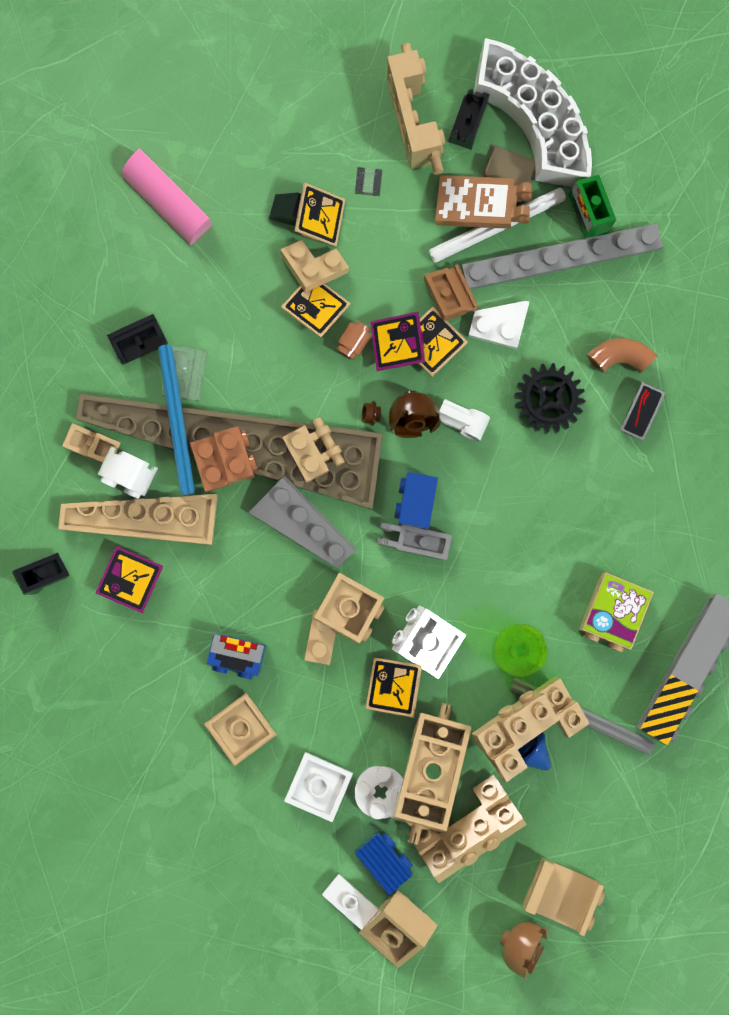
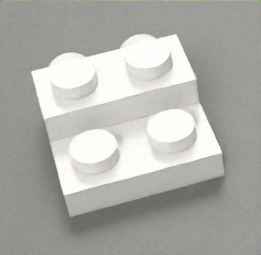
[392,605,466,679]

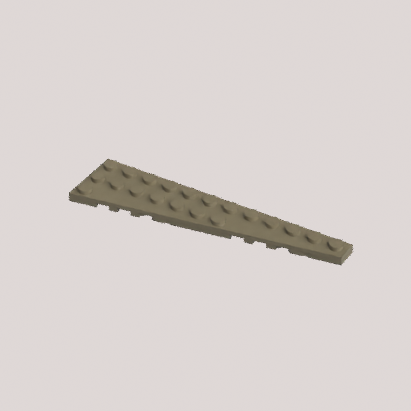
[76,394,383,510]

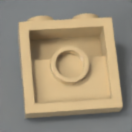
[313,573,385,645]

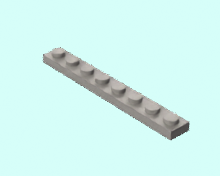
[461,224,663,290]

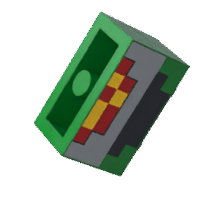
[568,175,616,239]

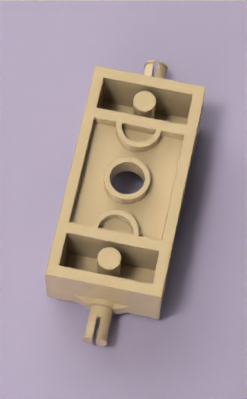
[386,43,445,175]
[391,703,471,845]

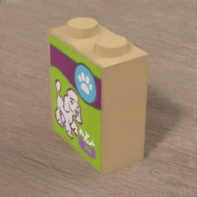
[579,572,654,653]

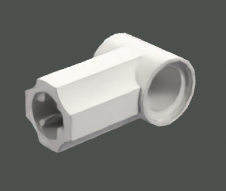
[439,399,490,441]

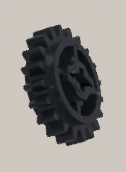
[514,363,585,434]

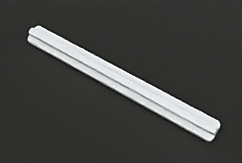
[429,188,566,263]

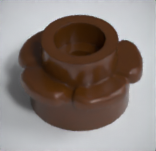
[362,401,381,426]

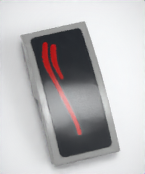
[620,382,665,440]

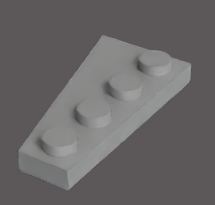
[248,476,357,568]

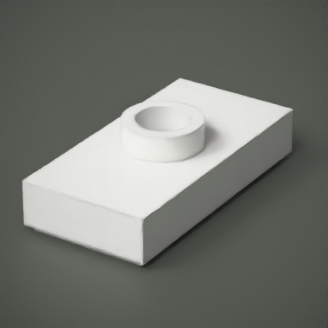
[322,873,379,930]

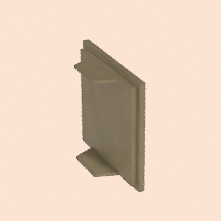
[481,145,535,206]

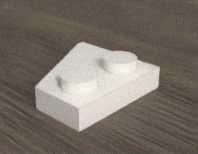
[468,301,529,350]

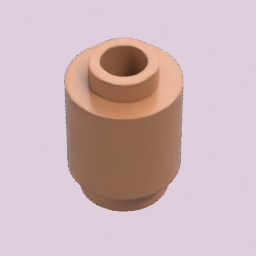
[336,321,371,360]

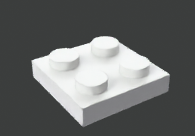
[284,752,353,822]

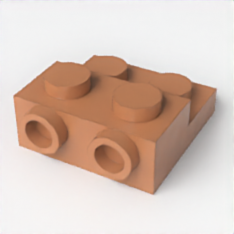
[190,426,258,493]

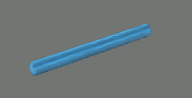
[158,345,195,495]

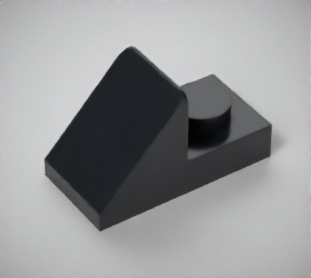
[12,553,69,595]

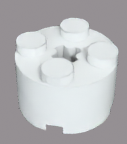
[97,446,158,499]

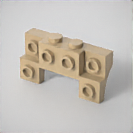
[471,677,590,782]
[407,775,527,883]

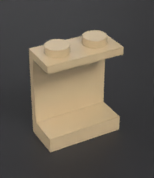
[522,857,605,936]

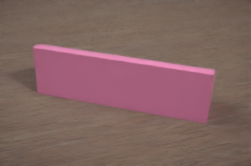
[121,148,212,246]

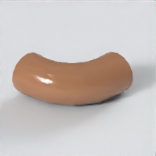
[586,338,658,373]

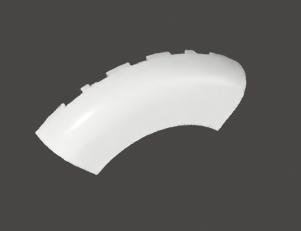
[473,38,592,186]

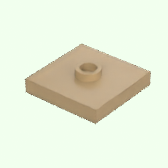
[204,693,277,766]

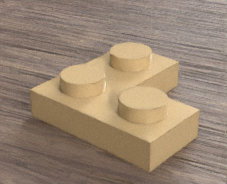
[280,240,349,293]

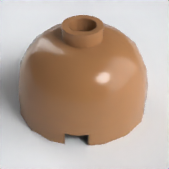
[500,922,549,979]

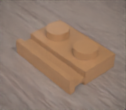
[424,265,478,321]

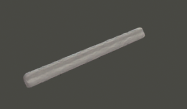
[510,678,655,755]

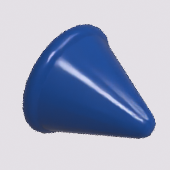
[518,732,551,770]

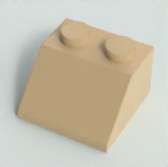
[359,890,438,968]

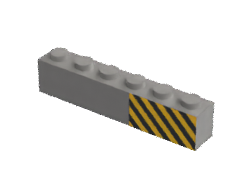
[635,593,729,745]

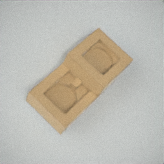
[62,423,120,463]

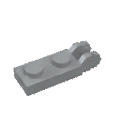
[377,523,452,561]

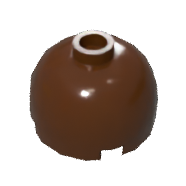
[389,391,441,438]

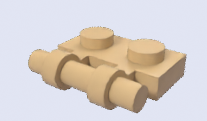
[282,417,345,483]

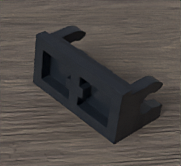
[448,89,490,150]
[107,314,168,365]

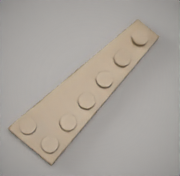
[58,494,218,545]

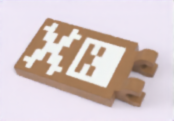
[435,175,532,229]

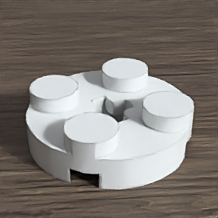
[355,766,403,819]

